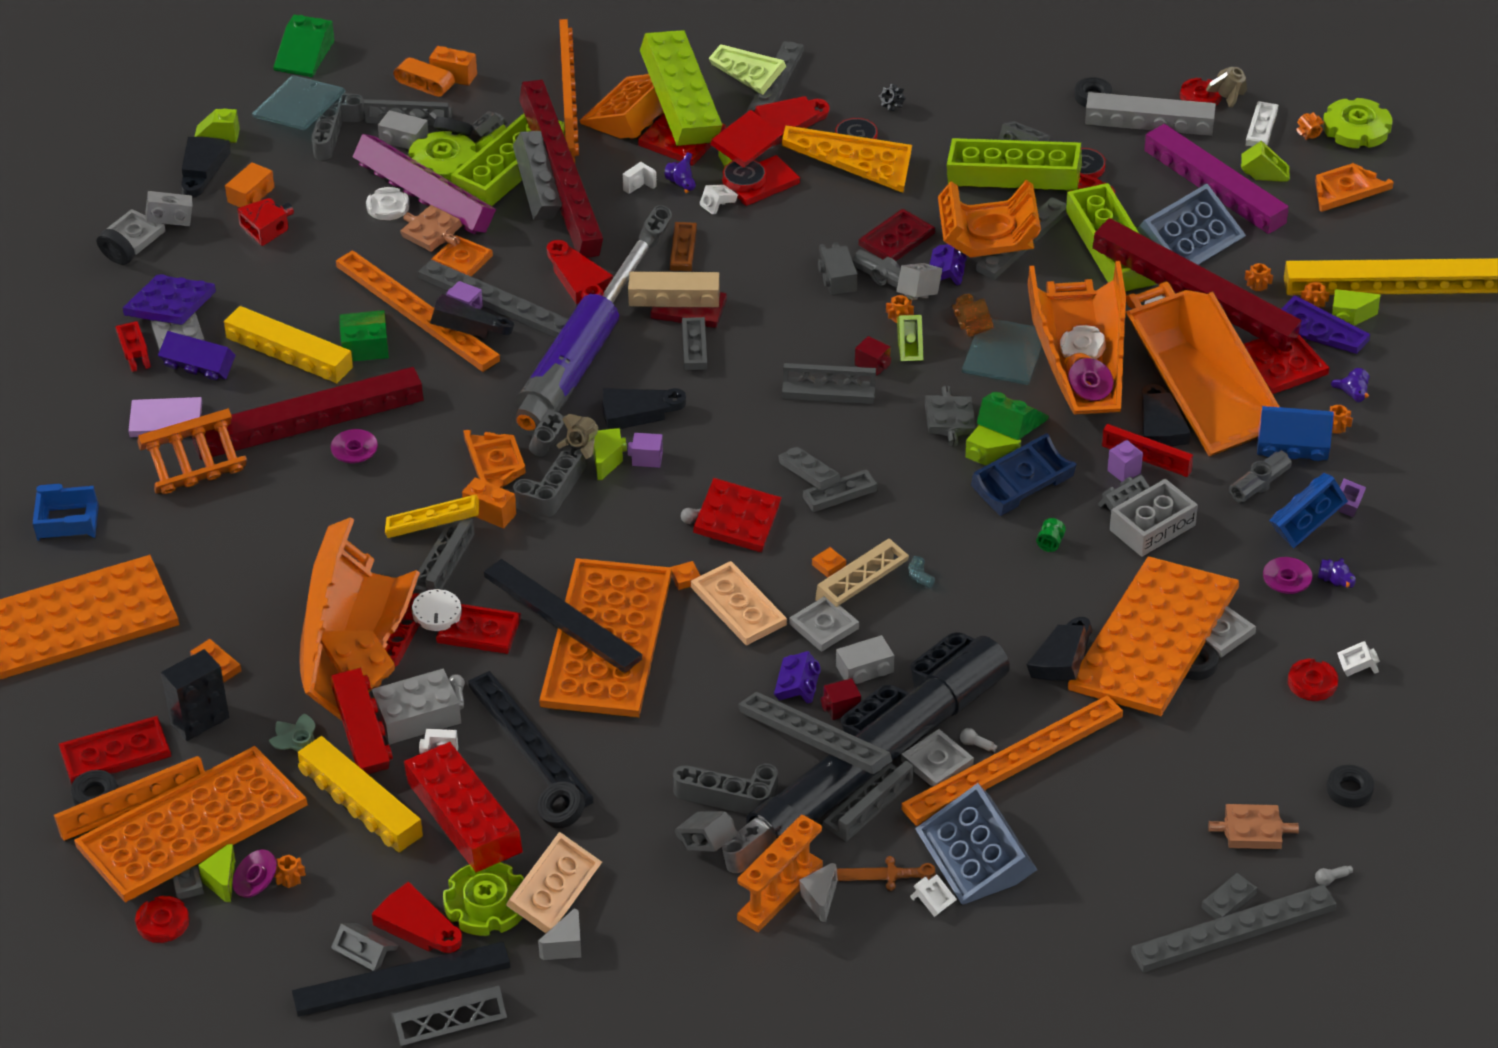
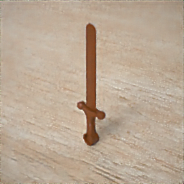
[837,856,935,891]

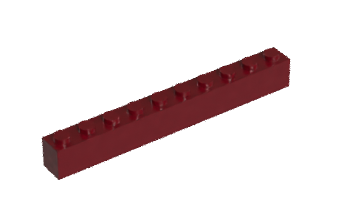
[519,80,603,258]
[1092,218,1302,352]
[192,367,424,460]

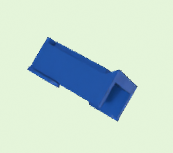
[32,484,99,541]

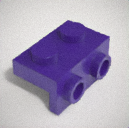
[930,244,967,286]
[774,651,821,704]

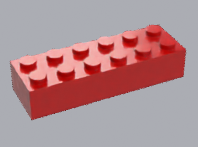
[404,742,523,873]

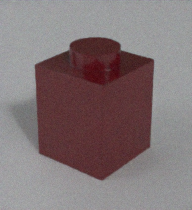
[855,336,892,376]
[821,678,861,720]

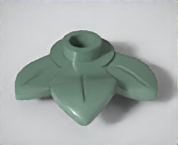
[269,714,316,751]

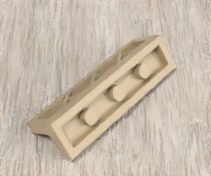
[816,538,909,607]

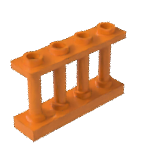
[137,408,247,494]
[737,815,823,933]

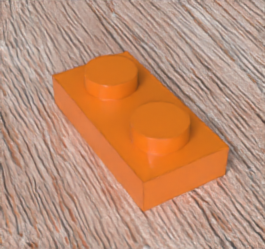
[190,639,241,682]

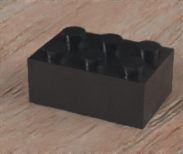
[161,649,230,741]

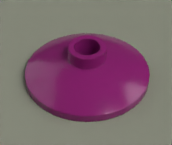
[1068,358,1113,401]
[331,429,378,463]
[1263,557,1312,594]
[232,849,276,898]

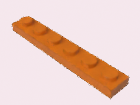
[53,756,205,841]

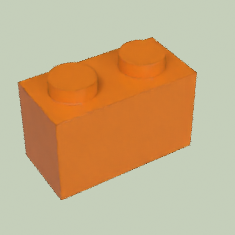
[429,46,477,86]
[225,162,275,207]
[462,477,517,529]

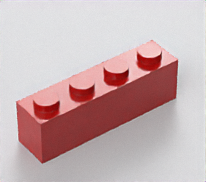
[331,667,393,774]

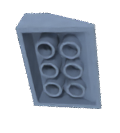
[1137,184,1246,265]
[915,783,1037,905]

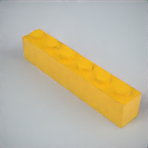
[224,306,353,383]
[298,736,423,853]

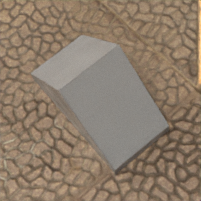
[799,863,838,922]
[538,908,582,960]

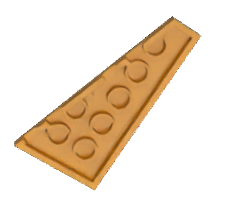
[782,126,912,193]

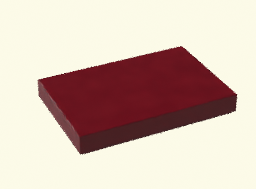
[859,209,935,261]
[651,292,727,328]

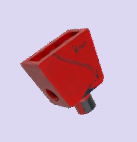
[237,198,294,246]

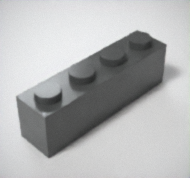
[513,131,562,220]

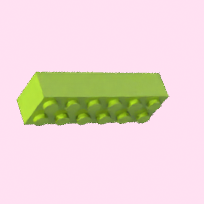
[640,30,722,146]
[451,113,565,206]
[947,138,1082,190]
[1066,183,1156,291]

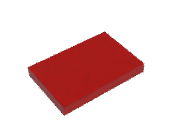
[710,110,784,168]
[722,155,800,206]
[436,604,521,654]

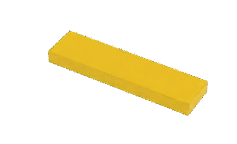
[385,495,479,538]

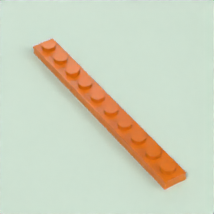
[559,19,579,163]
[336,250,500,372]
[901,695,1123,826]

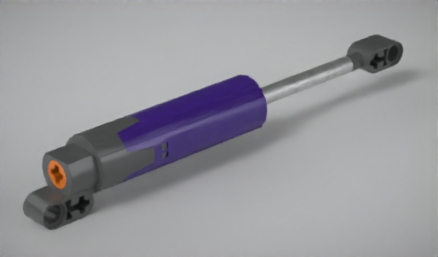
[512,205,672,457]

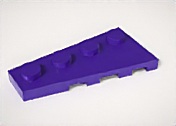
[1282,295,1370,354]

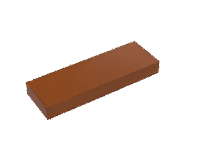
[670,222,697,271]

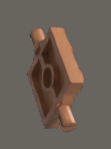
[400,205,462,252]
[1208,804,1299,849]

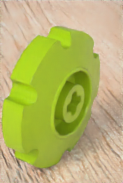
[1323,98,1392,148]
[408,131,477,182]
[443,863,524,936]

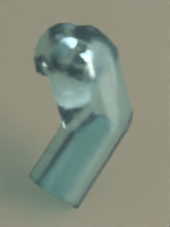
[908,556,935,588]

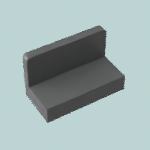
[331,923,399,971]

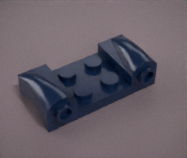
[971,433,1077,516]

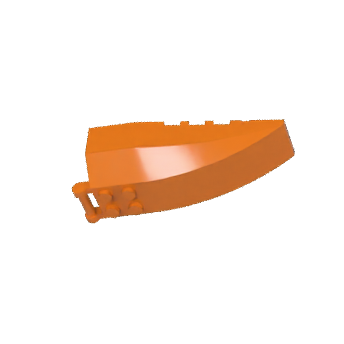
[1028,261,1126,414]
[300,517,420,721]

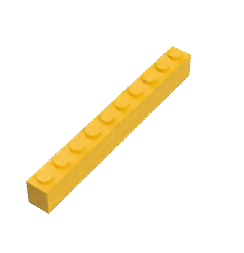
[1284,258,1498,295]

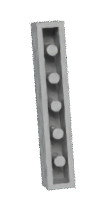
[1085,92,1216,136]

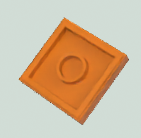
[431,235,493,277]

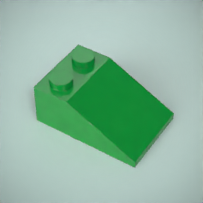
[273,14,335,77]
[340,310,389,362]
[977,392,1049,440]

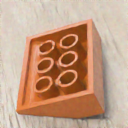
[579,74,664,139]

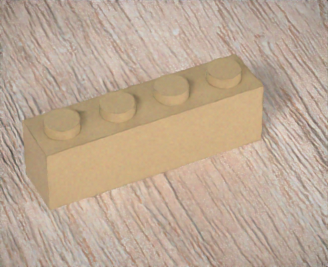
[628,272,720,307]

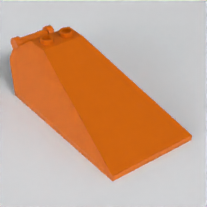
[1126,282,1280,457]

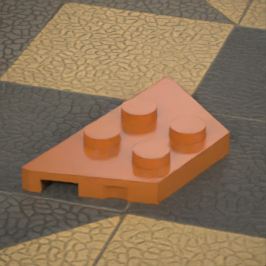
[1315,163,1394,212]
[463,430,526,488]
[320,630,395,692]

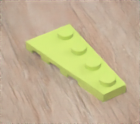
[709,44,786,95]

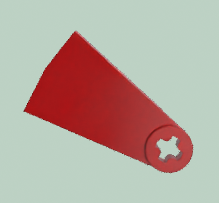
[755,96,830,146]
[547,240,613,304]
[372,881,462,953]

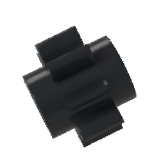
[879,84,906,111]

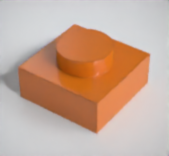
[812,547,846,578]
[670,561,700,590]

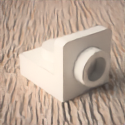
[623,162,657,194]
[700,185,738,214]
[1337,641,1380,677]
[419,729,458,754]
[910,875,957,917]

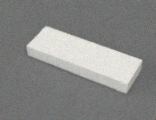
[1245,101,1279,147]

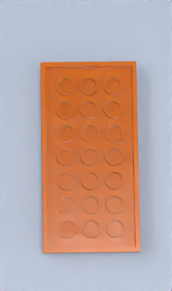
[0,555,179,680]
[1068,556,1239,716]
[539,558,672,718]
[74,746,308,903]

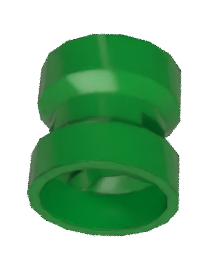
[1036,518,1066,552]

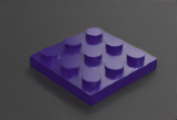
[123,274,216,325]

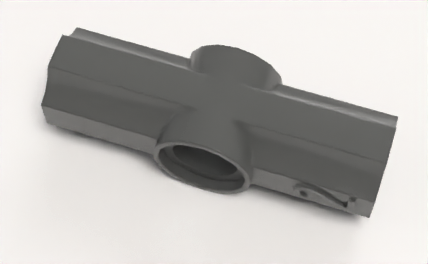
[852,249,901,288]
[1229,450,1292,503]

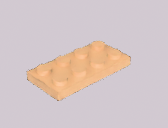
[691,561,787,646]
[506,832,602,933]

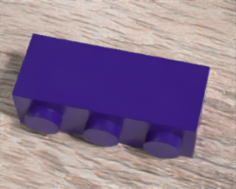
[158,331,236,380]

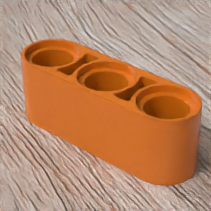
[393,57,455,97]

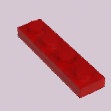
[1102,424,1193,477]

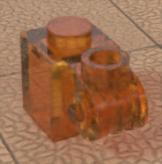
[952,294,994,337]

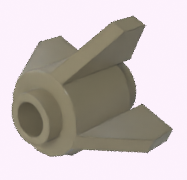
[1206,67,1247,108]
[557,414,599,459]

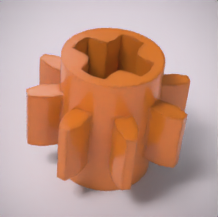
[1296,112,1324,140]
[1244,263,1273,291]
[1301,282,1330,308]
[886,295,914,323]
[1329,405,1353,434]
[274,855,306,888]

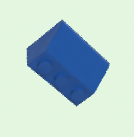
[1257,406,1334,461]
[1269,473,1348,549]

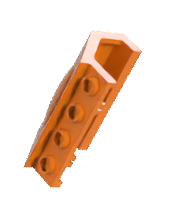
[938,180,1041,258]

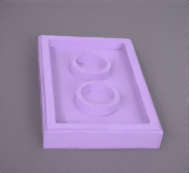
[128,397,202,437]

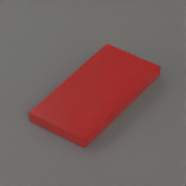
[58,716,171,785]

